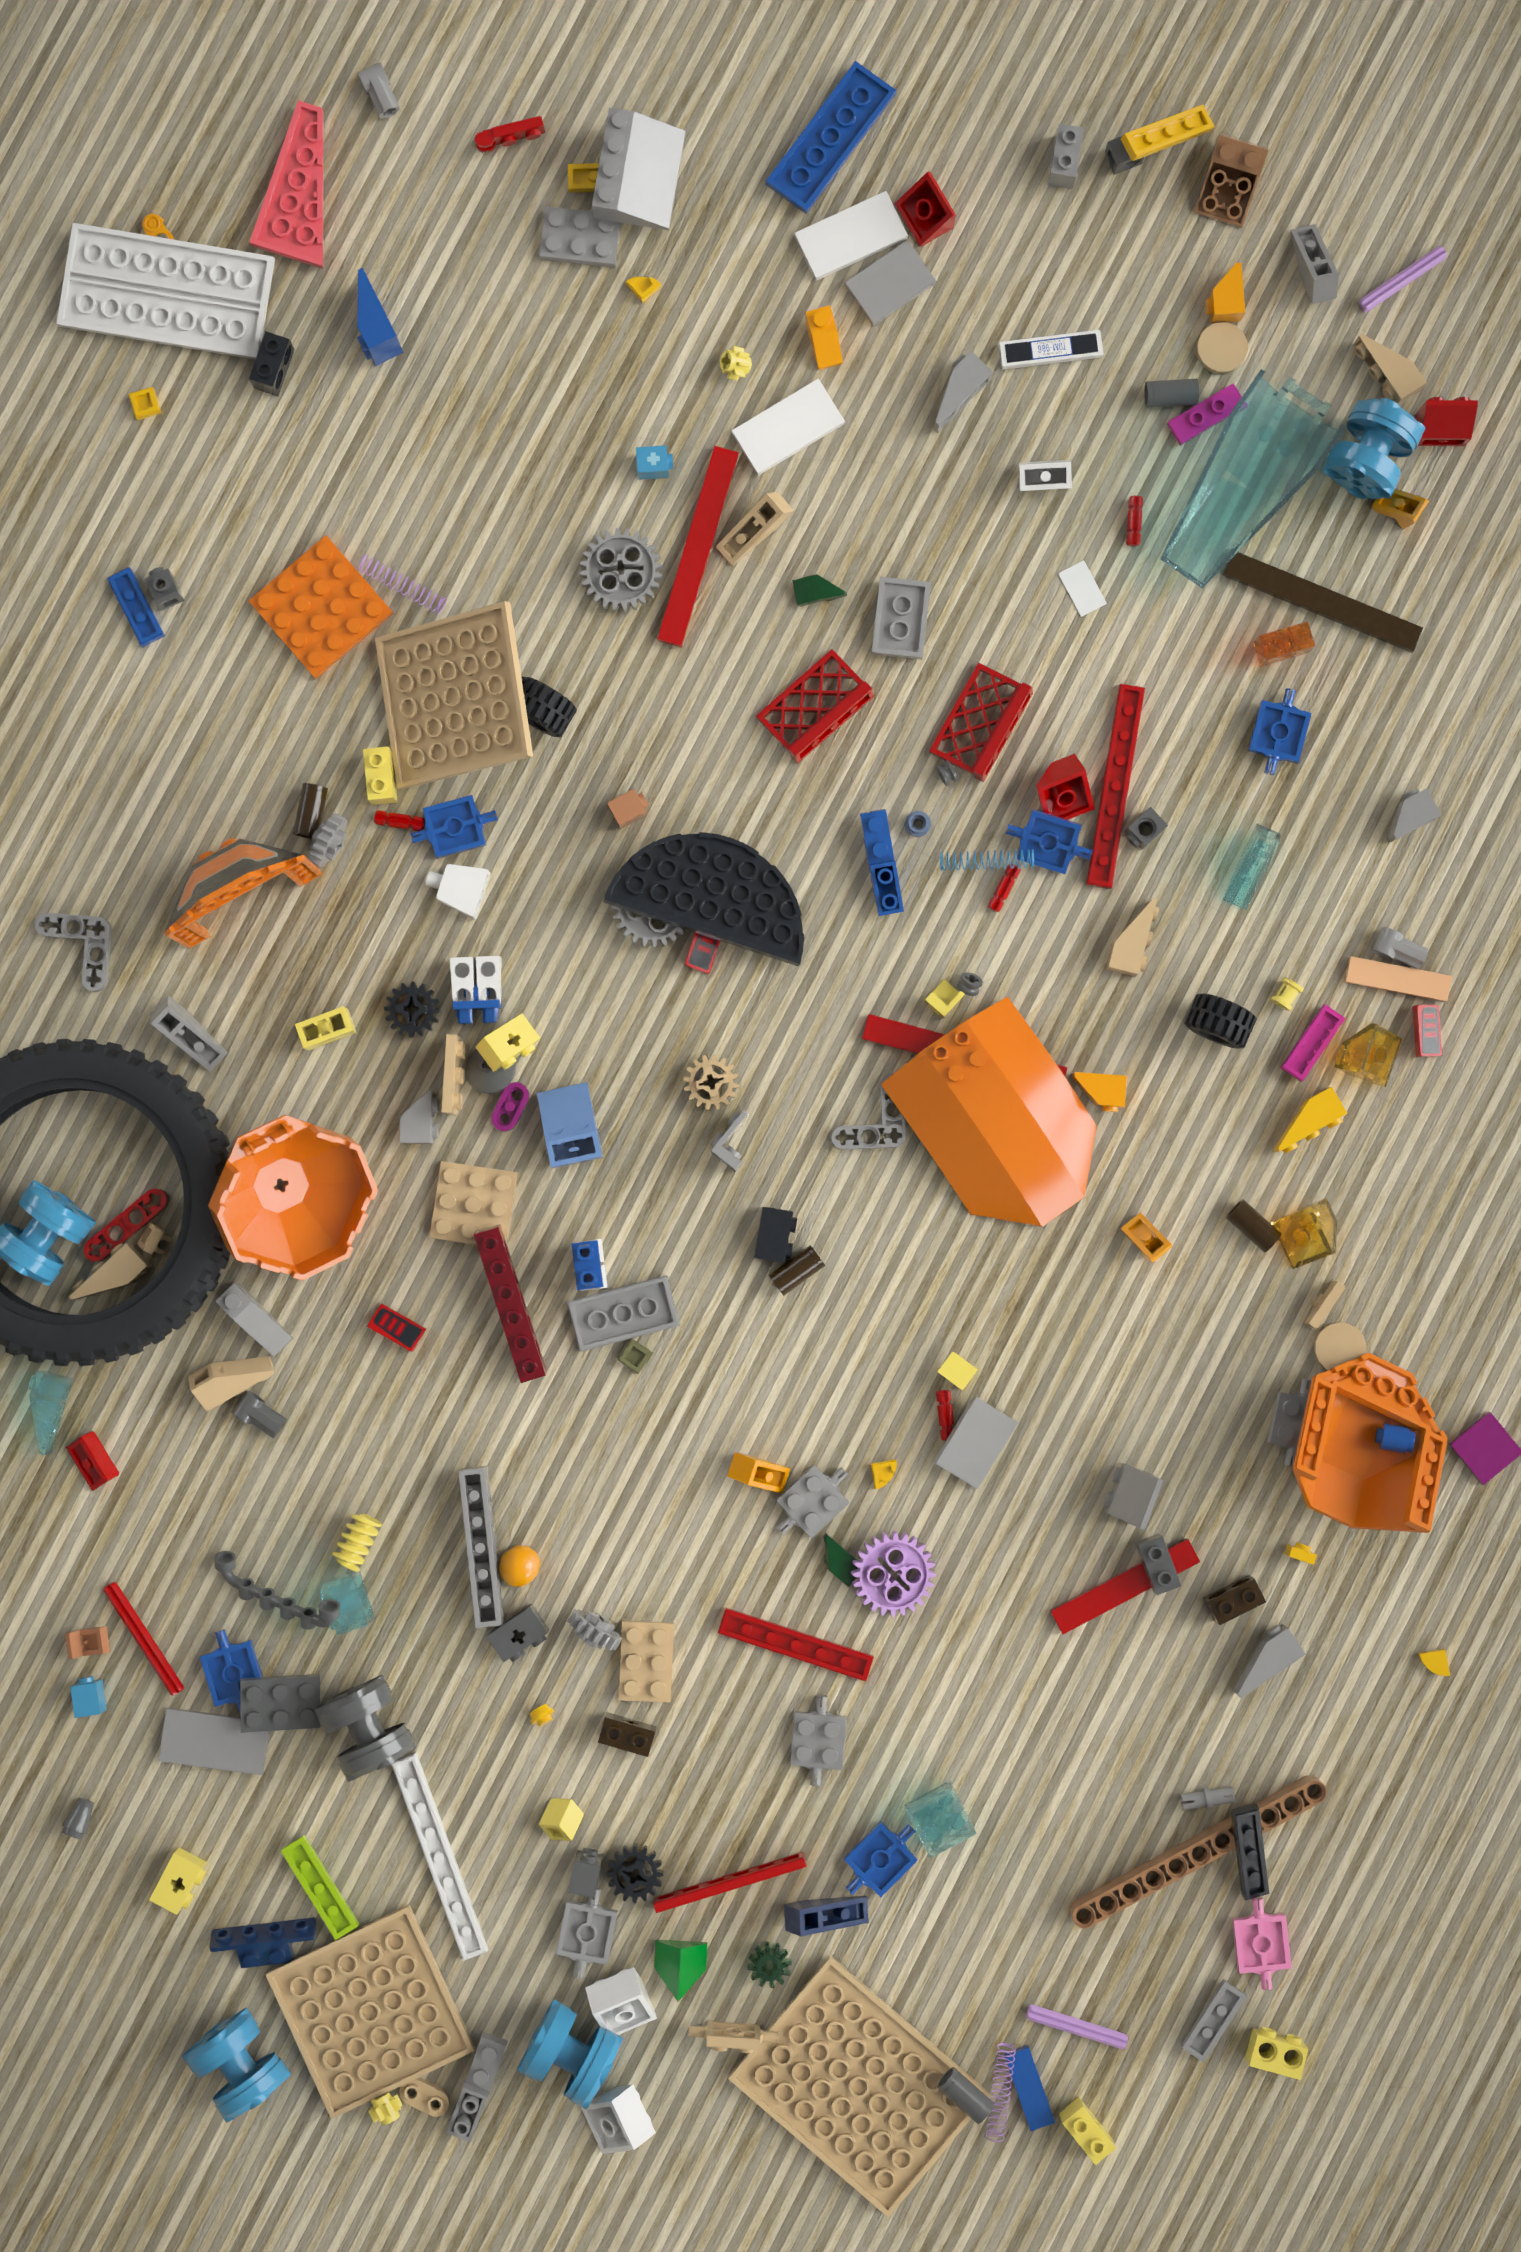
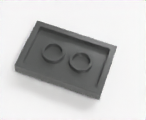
[240,1674,320,1733]

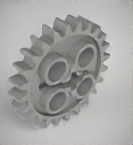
[580,528,663,613]
[610,905,684,948]

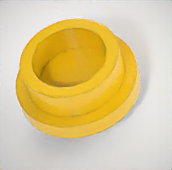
[529,1704,555,1727]

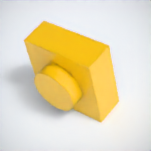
[1284,1542,1317,1565]

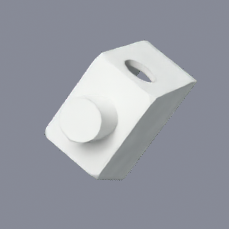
[426,864,491,920]

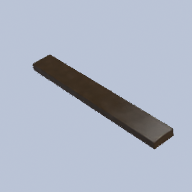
[1223,551,1423,653]

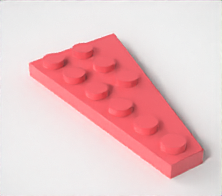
[250,100,324,269]

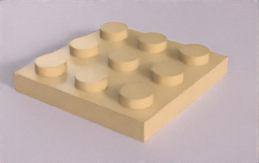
[429,1161,518,1245]

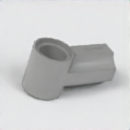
[357,62,400,119]
[1372,927,1428,969]

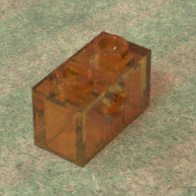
[1253,621,1315,667]

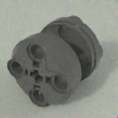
[314,1675,416,1782]

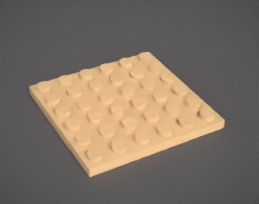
[375,601,533,789]
[265,1904,475,2119]

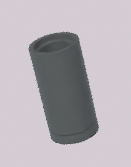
[1144,378,1199,408]
[937,2067,994,2124]

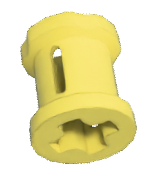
[1270,977,1304,1011]

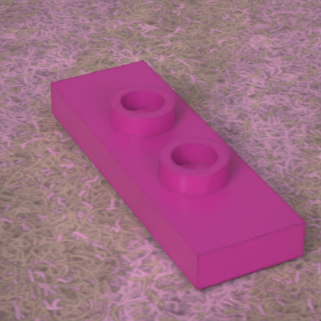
[1167,383,1247,446]
[1280,1004,1346,1082]

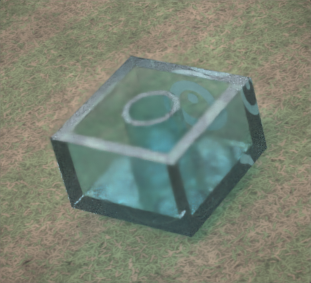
[320,1571,375,1635]
[904,1781,977,1858]

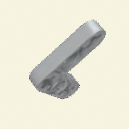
[35,913,112,992]
[831,1073,906,1150]

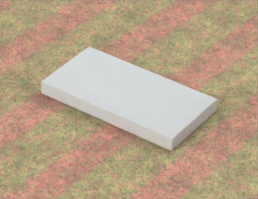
[794,191,908,281]
[732,378,845,476]

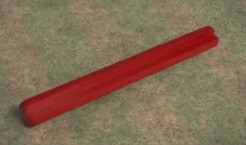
[103,1582,184,1696]

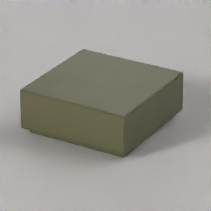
[617,1338,653,1374]

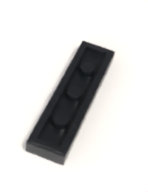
[1231,1803,1270,1901]

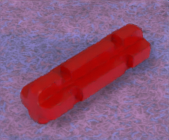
[1126,495,1143,547]
[374,810,425,831]
[988,864,1021,912]
[936,1390,954,1441]

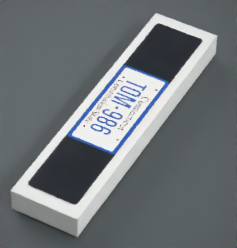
[999,330,1104,370]

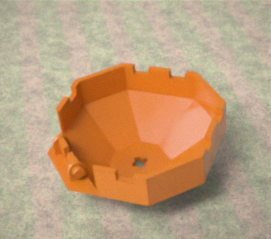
[208,1115,378,1281]

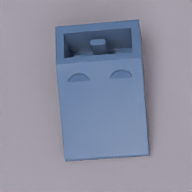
[537,1082,604,1169]

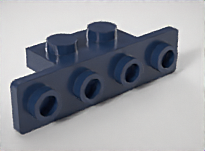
[209,1917,316,1968]

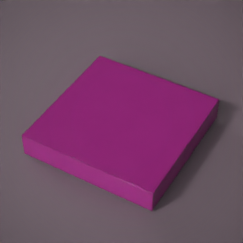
[1449,1412,1521,1485]

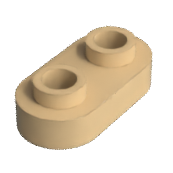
[399,2077,450,2117]

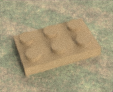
[441,1034,466,1116]
[619,1620,674,1703]

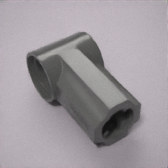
[231,1390,287,1438]

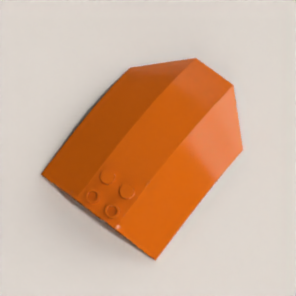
[881,996,1096,1227]

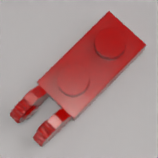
[474,116,546,153]

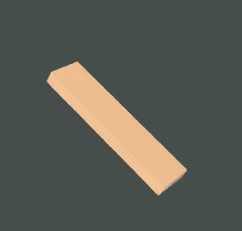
[1345,956,1452,1002]

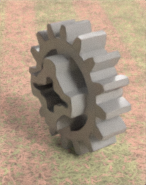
[309,813,347,869]
[567,1609,622,1651]

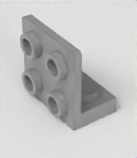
[711,1110,748,1172]

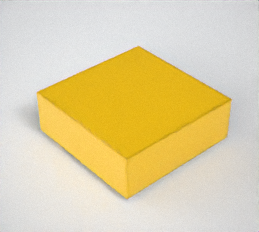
[128,386,162,421]

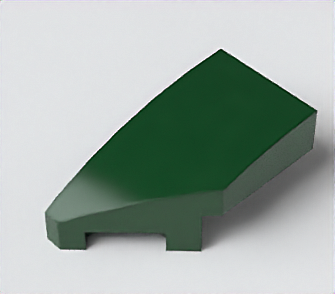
[792,574,847,607]
[823,1533,858,1587]

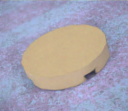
[1196,322,1248,374]
[1314,1322,1366,1370]

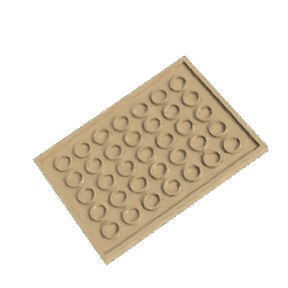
[728,1955,990,2218]

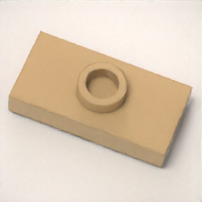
[1304,1281,1345,1329]

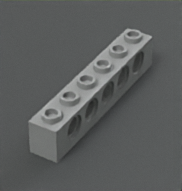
[458,1466,504,1628]

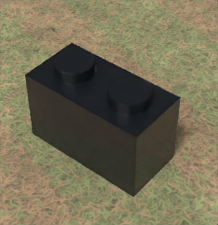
[754,1207,797,1263]

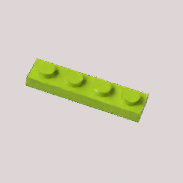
[281,1835,359,1940]

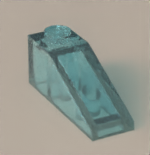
[1223,824,1281,910]
[28,1370,73,1455]

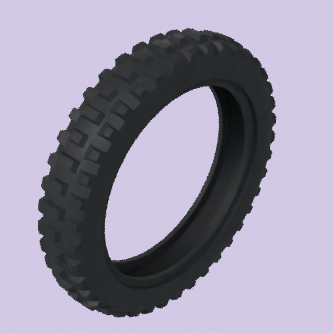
[0,1039,230,1366]

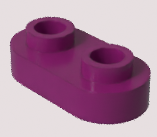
[491,1082,529,1132]

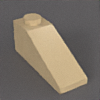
[716,492,794,566]

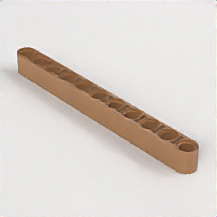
[1070,1775,1327,1929]

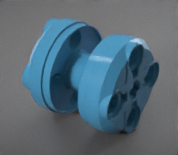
[1322,398,1425,499]
[0,1180,96,1286]
[517,1999,623,2110]
[182,2008,291,2123]

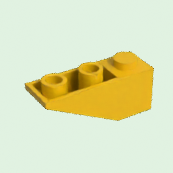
[1273,1087,1347,1154]

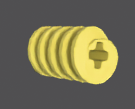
[332,1513,383,1572]

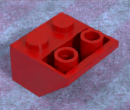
[1414,397,1478,446]

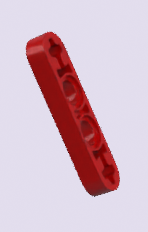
[83,1188,169,1262]

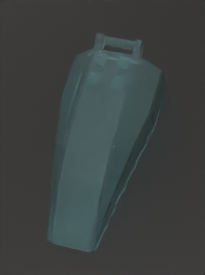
[1160,369,1347,589]

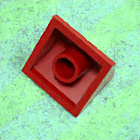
[894,172,956,247]

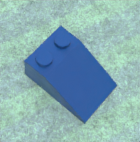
[357,268,403,366]

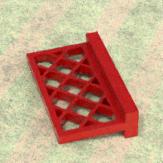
[756,649,874,764]
[929,662,1033,782]

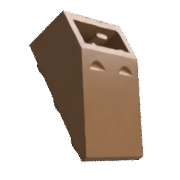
[1194,133,1268,227]

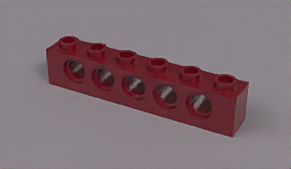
[474,1224,547,1383]

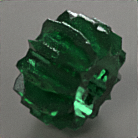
[747,1941,792,1988]

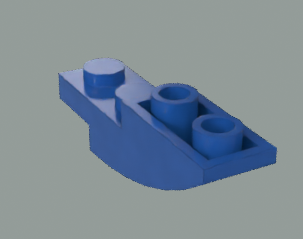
[860,809,904,916]

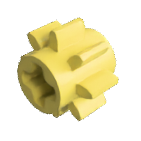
[720,346,752,380]
[368,2092,403,2126]

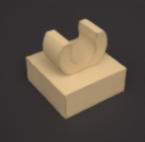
[136,1221,171,1254]

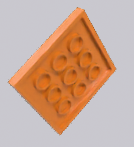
[249,535,393,679]

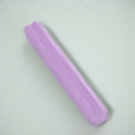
[1358,246,1447,312]
[1026,2004,1128,2050]

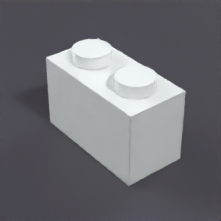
[1019,460,1072,491]

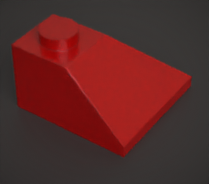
[1036,753,1095,820]

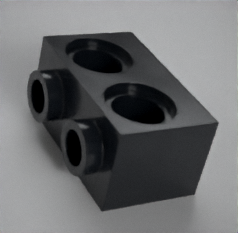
[249,331,295,396]

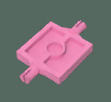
[1232,1897,1292,1990]

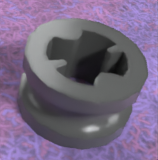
[936,760,958,786]
[957,972,983,996]

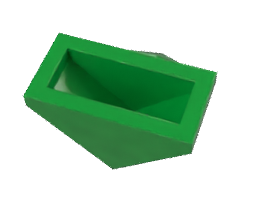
[654,1940,708,2002]

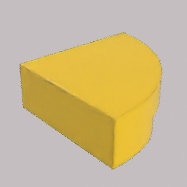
[625,276,661,303]
[870,1459,897,1490]
[1418,1649,1450,1676]

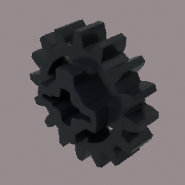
[384,981,441,1038]
[606,1843,664,1903]

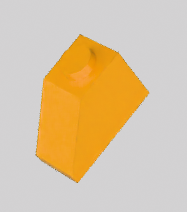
[1205,262,1245,323]
[805,305,843,370]
[1072,1072,1127,1112]
[727,1452,790,1493]

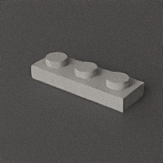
[1181,1979,1247,2062]

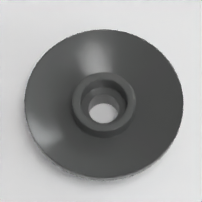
[465,1049,516,1094]

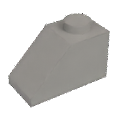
[1388,788,1442,843]

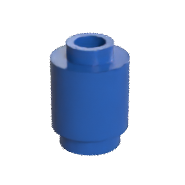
[1375,1423,1415,1454]

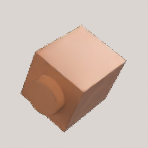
[607,789,649,829]

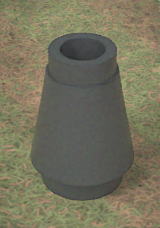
[62,1798,94,1840]

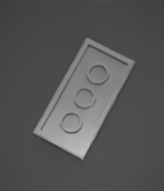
[567,1275,680,1352]
[159,1708,269,1775]

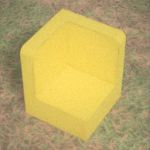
[924,980,965,1019]
[936,1352,978,1391]
[539,1798,583,1841]

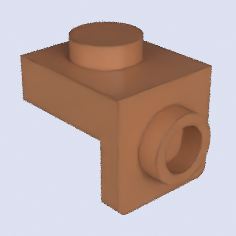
[65,1626,110,1659]

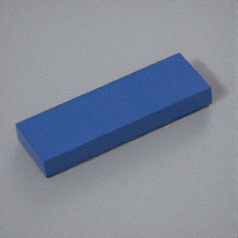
[107,567,165,647]
[1004,2045,1055,2131]

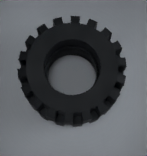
[521,677,577,737]
[1184,993,1257,1049]

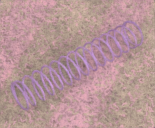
[358,554,447,615]
[985,2043,1016,2142]

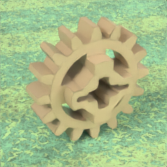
[683,1055,739,1111]

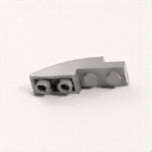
[446,2032,508,2142]

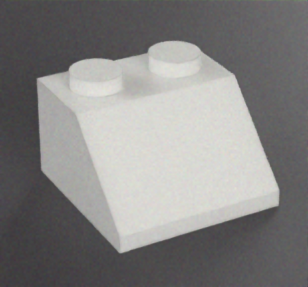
[585,1967,657,2035]
[581,2085,656,2154]

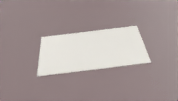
[1058,560,1107,617]

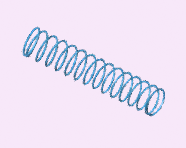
[940,849,1034,871]

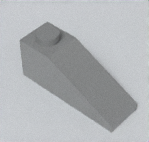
[1290,224,1339,304]
[934,351,993,433]
[150,995,227,1071]
[216,1283,293,1356]
[1234,1625,1306,1698]

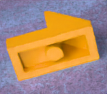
[1372,489,1429,529]
[1121,1212,1173,1263]

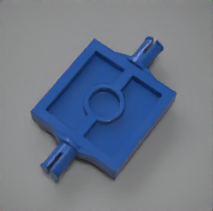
[1248,688,1312,775]
[411,795,498,859]
[1006,809,1092,874]
[200,1629,263,1713]
[844,1821,918,1897]

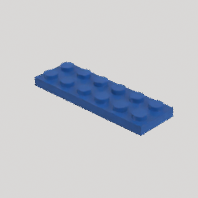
[766,61,896,214]

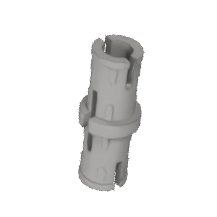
[1180,1786,1235,1811]

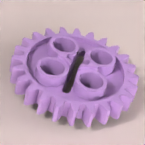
[851,1531,936,1617]

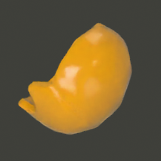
[498,1545,540,1587]

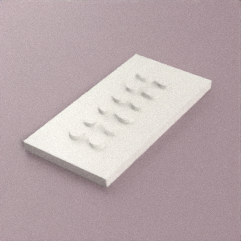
[56,223,275,360]

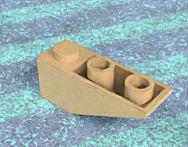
[1353,334,1427,405]
[1105,898,1159,977]
[69,1243,152,1300]
[188,1356,275,1411]

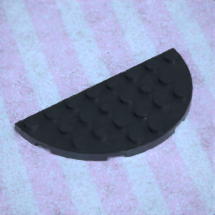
[603,832,804,967]

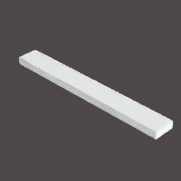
[391,1753,489,1961]

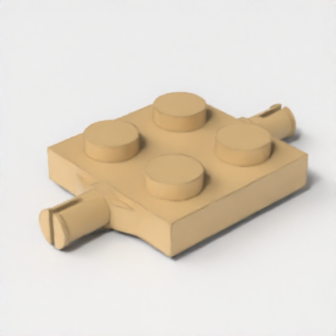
[689,2021,779,2053]

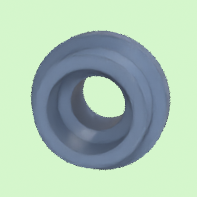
[905,811,931,837]

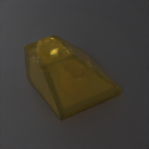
[1334,1023,1402,1087]
[1271,1198,1337,1269]

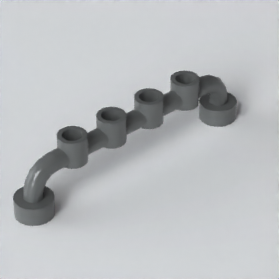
[214,1551,340,1630]

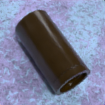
[293,783,328,839]
[1226,1199,1282,1253]
[769,1245,825,1296]

